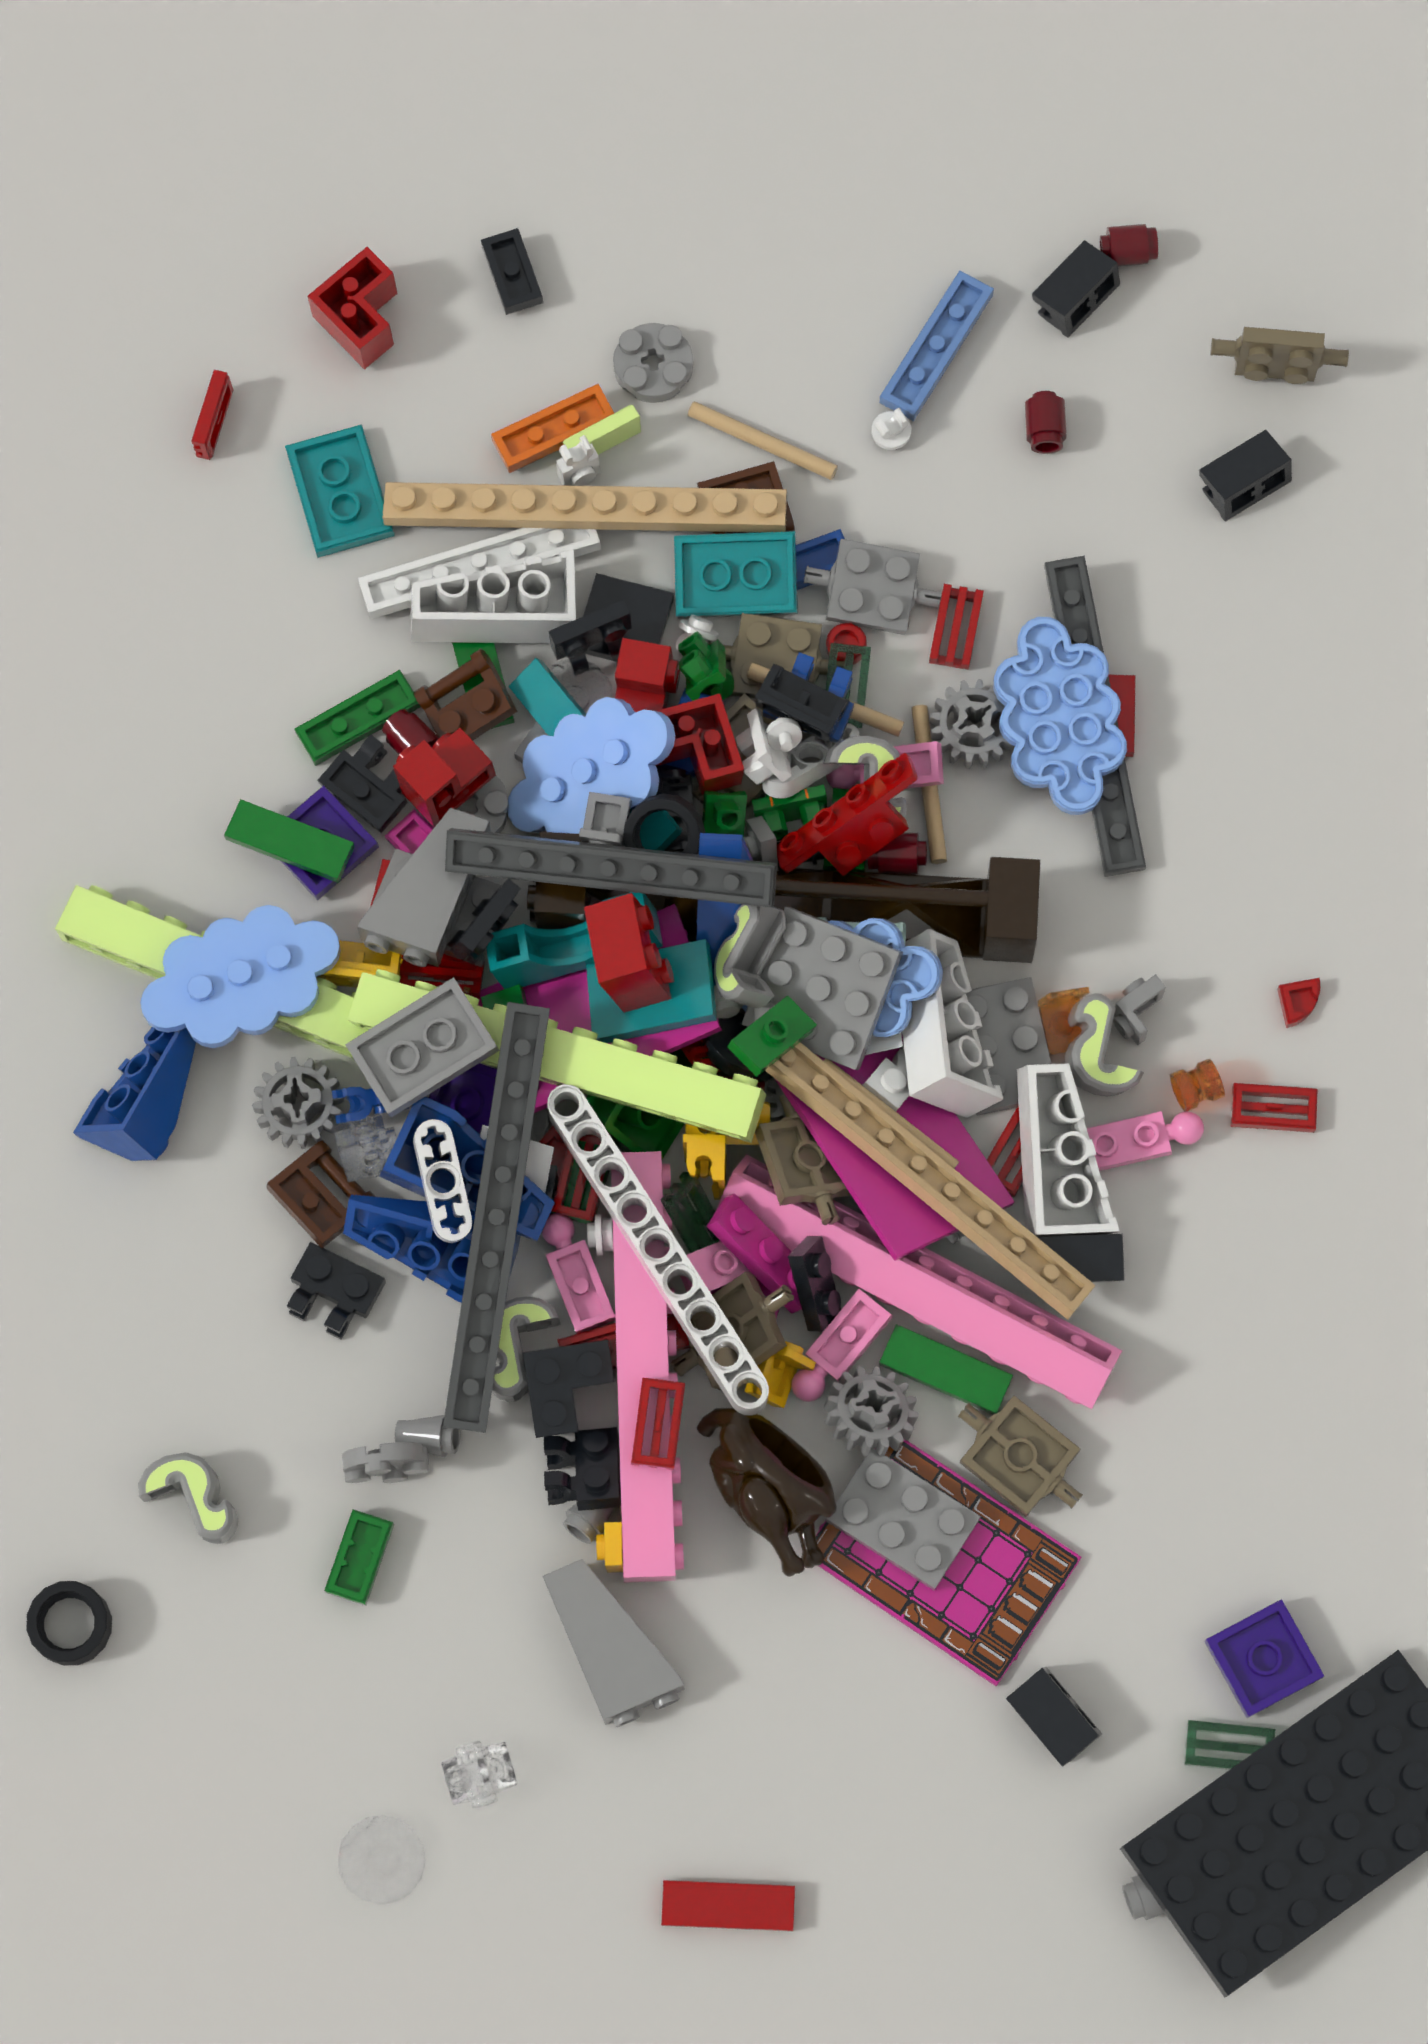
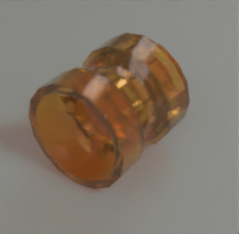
[1169,1059,1225,1112]

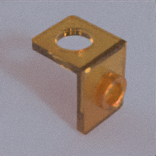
[1037,987,1090,1055]

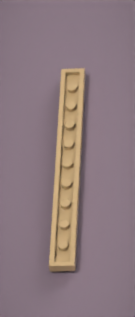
[383,482,787,532]
[765,1042,1096,1320]

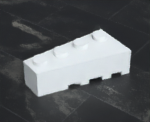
[411,549,576,643]
[902,929,1003,1118]
[1017,1063,1120,1237]

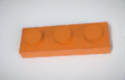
[491,384,614,473]

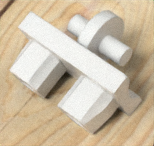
[736,708,802,785]

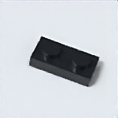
[481,228,543,315]
[788,1236,841,1332]

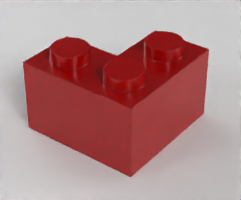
[307,246,398,370]
[615,638,681,712]
[656,694,744,795]
[393,728,496,827]
[584,893,674,1013]

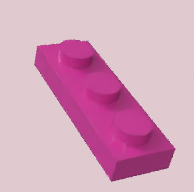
[706,1193,802,1314]

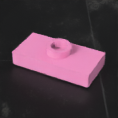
[680,1241,752,1292]

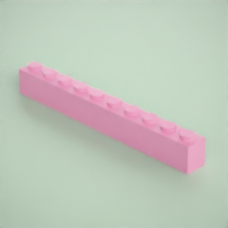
[611,1151,684,1583]
[715,1154,1122,1409]

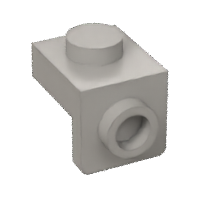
[579,792,632,847]
[1113,974,1166,1045]

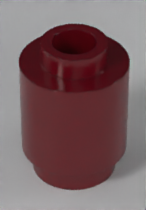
[1100,224,1158,266]
[1025,391,1067,454]
[382,709,439,754]
[868,833,927,874]

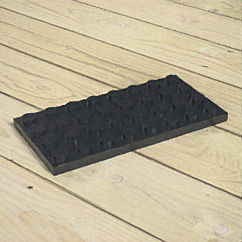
[1120,1650,1428,1998]

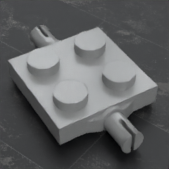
[804,539,942,635]

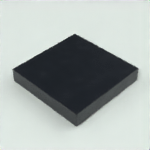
[583,573,674,662]

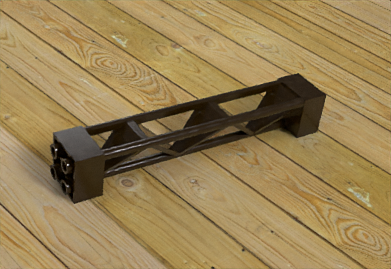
[527,832,1040,963]

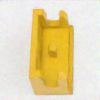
[318,940,403,988]
[683,1134,727,1200]

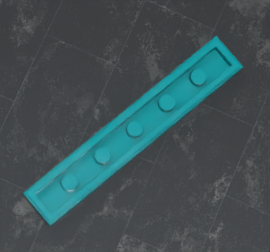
[508,658,683,851]

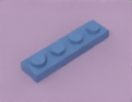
[879,270,994,421]

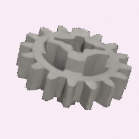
[930,679,1013,769]
[252,1057,345,1149]
[824,1366,918,1457]

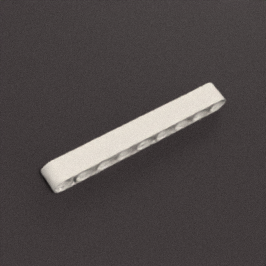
[547,1084,769,1415]

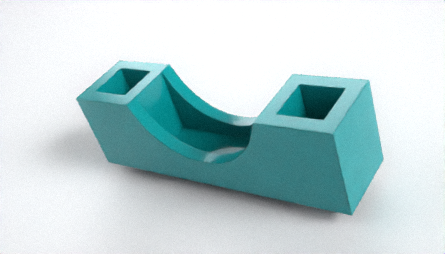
[486,892,663,989]

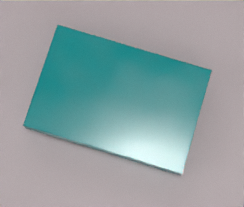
[285,424,395,558]
[674,531,798,618]
[586,939,717,1043]

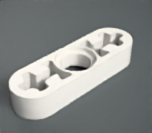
[762,723,860,799]
[413,1119,472,1243]

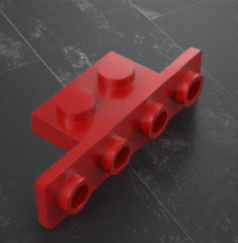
[777,753,918,876]

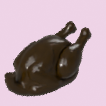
[696,1408,837,1577]

